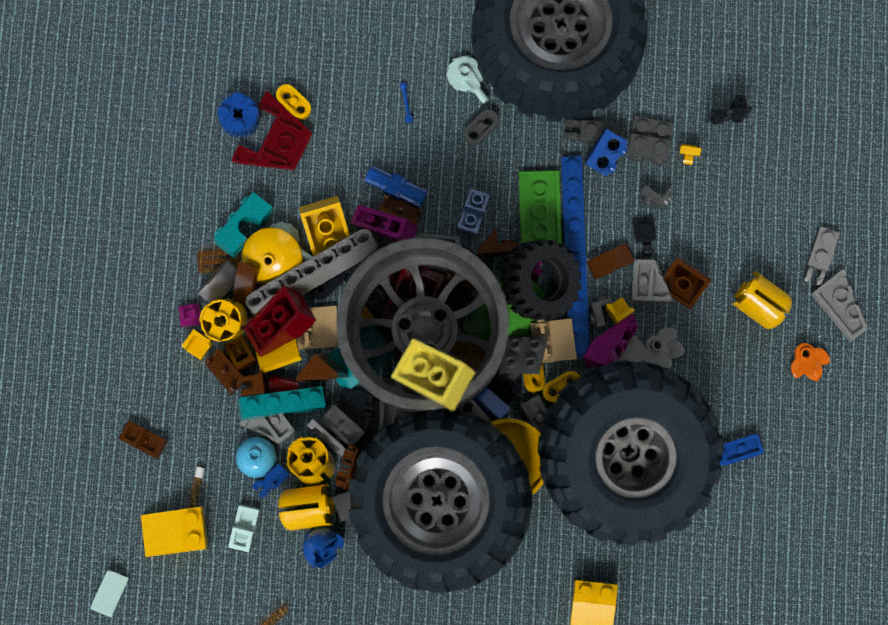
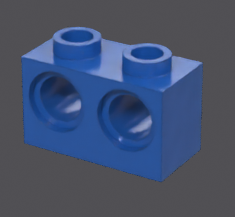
[584,127,628,177]

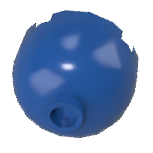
[302,526,345,569]

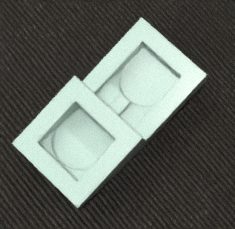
[228,504,260,552]

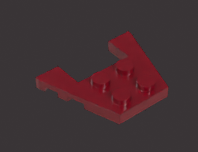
[231,91,313,171]

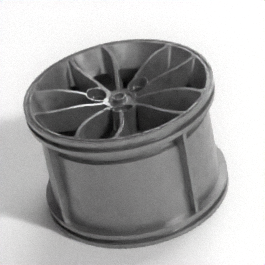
[337,238,509,412]

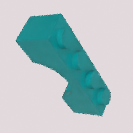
[237,386,325,421]

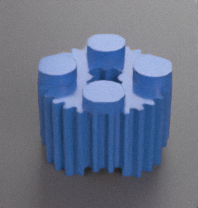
[218,93,260,138]

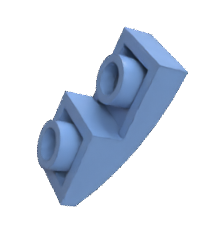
[457,189,490,236]

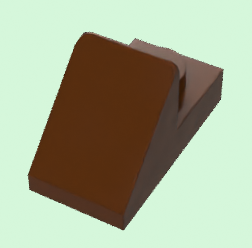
[477,229,519,257]
[445,280,476,312]

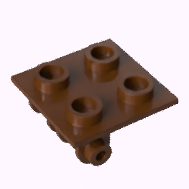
[335,445,363,490]

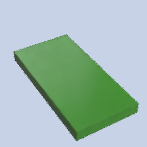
[518,170,562,245]

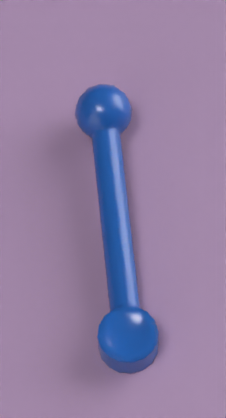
[399,82,413,124]

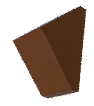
[224,335,257,373]

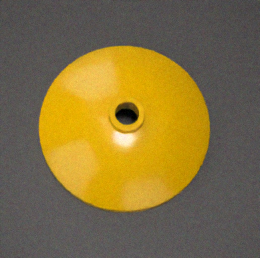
[241,227,303,287]

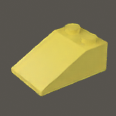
[391,339,475,411]

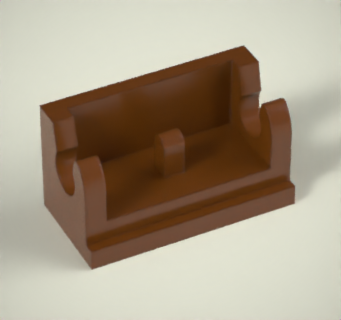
[378,194,424,227]
[205,348,247,396]
[241,372,268,397]

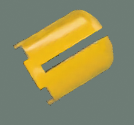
[731,271,792,329]
[199,299,248,342]
[287,437,336,486]
[278,484,335,530]

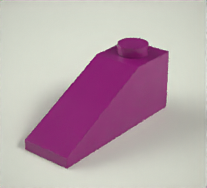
[350,205,418,243]

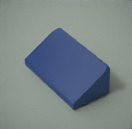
[472,387,510,421]

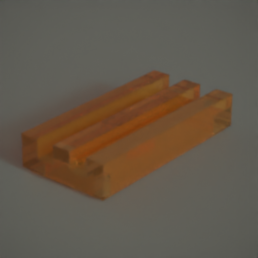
[197,250,239,274]

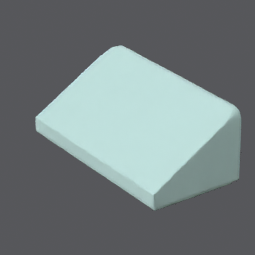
[90,570,129,617]

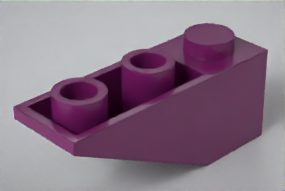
[583,314,638,368]

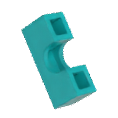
[214,192,273,258]

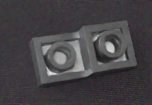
[198,260,237,303]

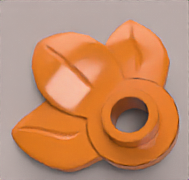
[791,343,830,381]

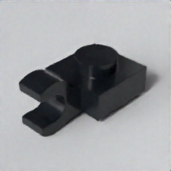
[632,219,656,257]

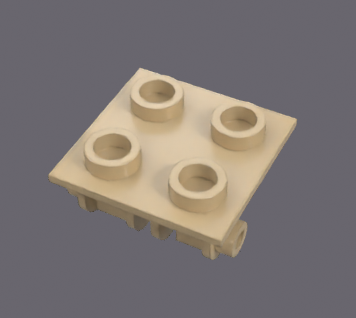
[297,306,339,350]
[530,318,577,363]

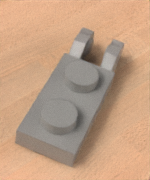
[804,226,840,286]

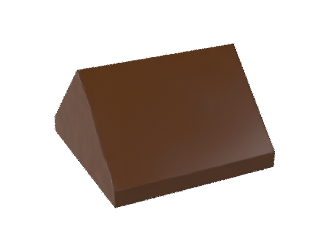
[663,256,712,310]
[296,354,349,381]

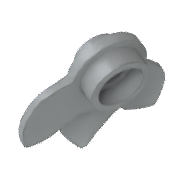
[645,328,685,369]

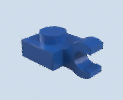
[252,464,290,498]

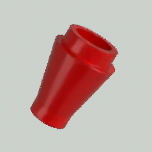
[268,375,298,394]

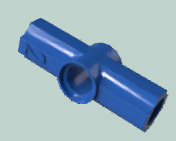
[365,166,427,208]

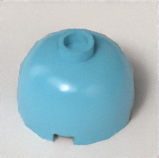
[235,436,278,479]

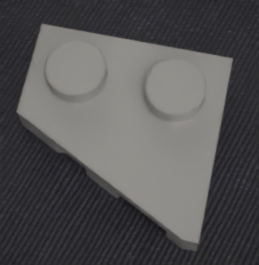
[632,260,673,302]
[240,414,297,444]

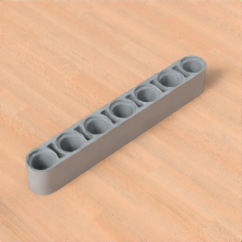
[246,229,378,316]

